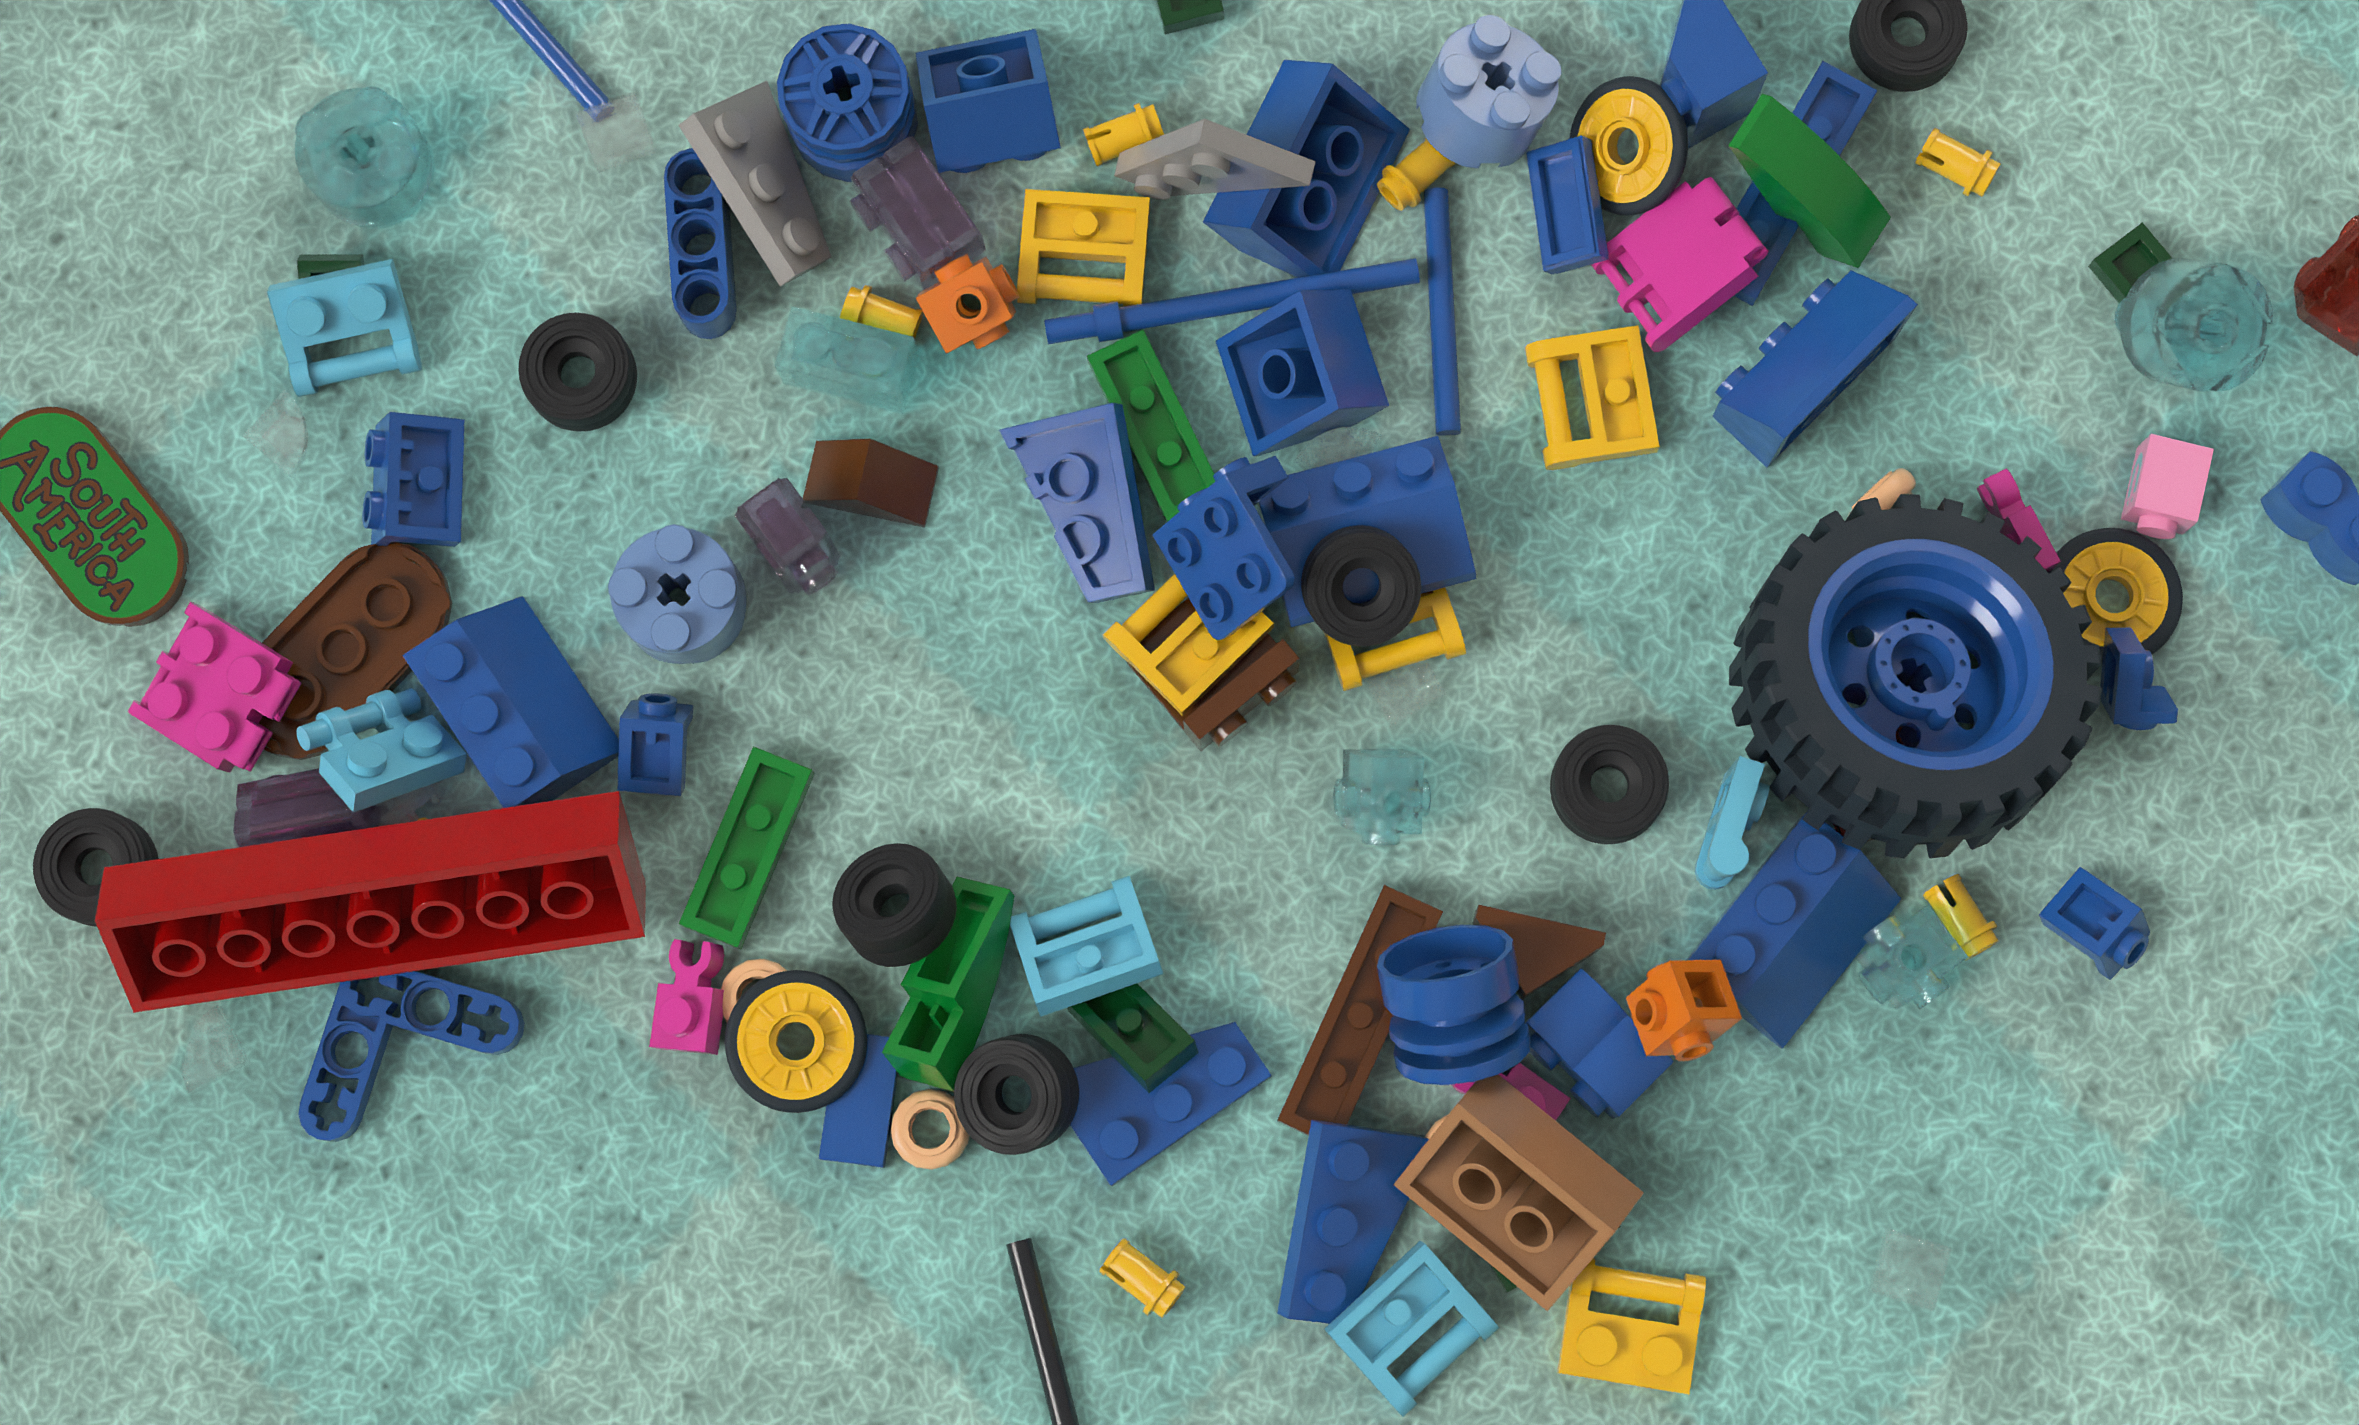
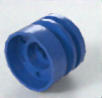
[777,23,918,182]
[1377,925,1531,1085]

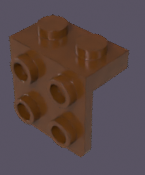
[1126,597,1299,751]

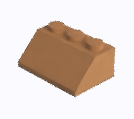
[1394,1074,1644,1311]

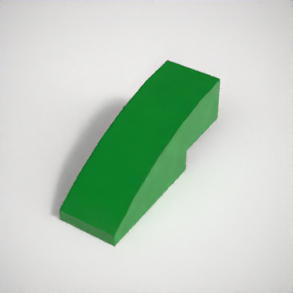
[1728,94,1891,268]
[882,876,1015,1092]

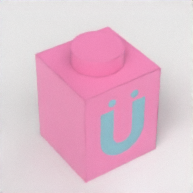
[2121,434,2214,539]

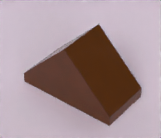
[802,439,939,528]
[1472,905,1606,1000]

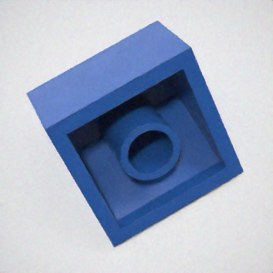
[1660,0,1768,149]
[915,28,1061,173]
[1215,289,1389,457]

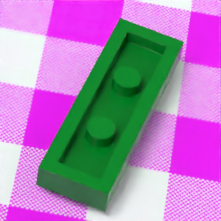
[1087,329,1215,523]
[679,746,815,950]

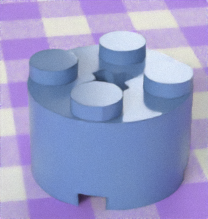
[1416,15,1561,169]
[608,524,747,664]

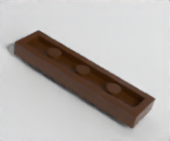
[1277,885,1443,1136]

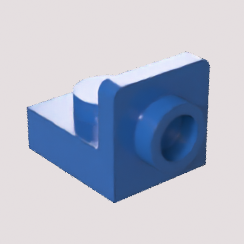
[2100,627,2178,730]
[617,693,693,796]
[2039,867,2150,980]

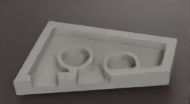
[679,81,831,286]
[1114,119,1315,200]

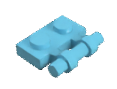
[297,688,467,813]

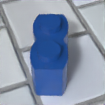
[2260,451,2359,585]
[1525,969,1674,1119]

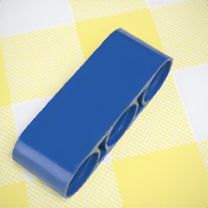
[664,148,737,339]

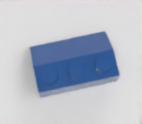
[1203,59,1410,278]
[1712,270,1918,468]
[1257,436,1477,628]
[402,596,619,808]
[1686,810,1901,1049]

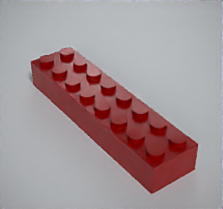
[95,791,646,1013]

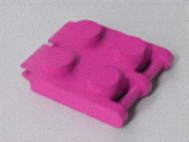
[1591,177,1769,352]
[127,601,301,773]

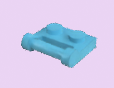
[267,259,422,397]
[1695,756,1770,890]
[1010,876,1163,1017]
[1324,1240,1499,1417]

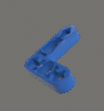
[298,971,525,1142]

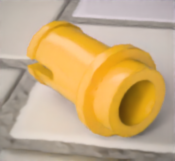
[1083,103,1164,167]
[1915,128,2001,197]
[1377,138,1456,211]
[839,285,923,349]
[1923,874,1999,961]
[1099,1238,1186,1318]

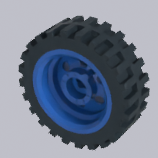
[1729,494,2102,859]

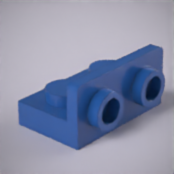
[362,412,465,547]

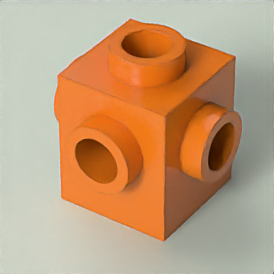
[916,254,1019,354]
[1626,960,1742,1061]

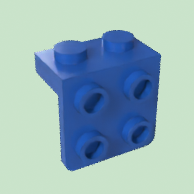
[1152,456,1295,640]

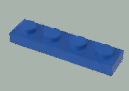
[1734,61,1878,306]

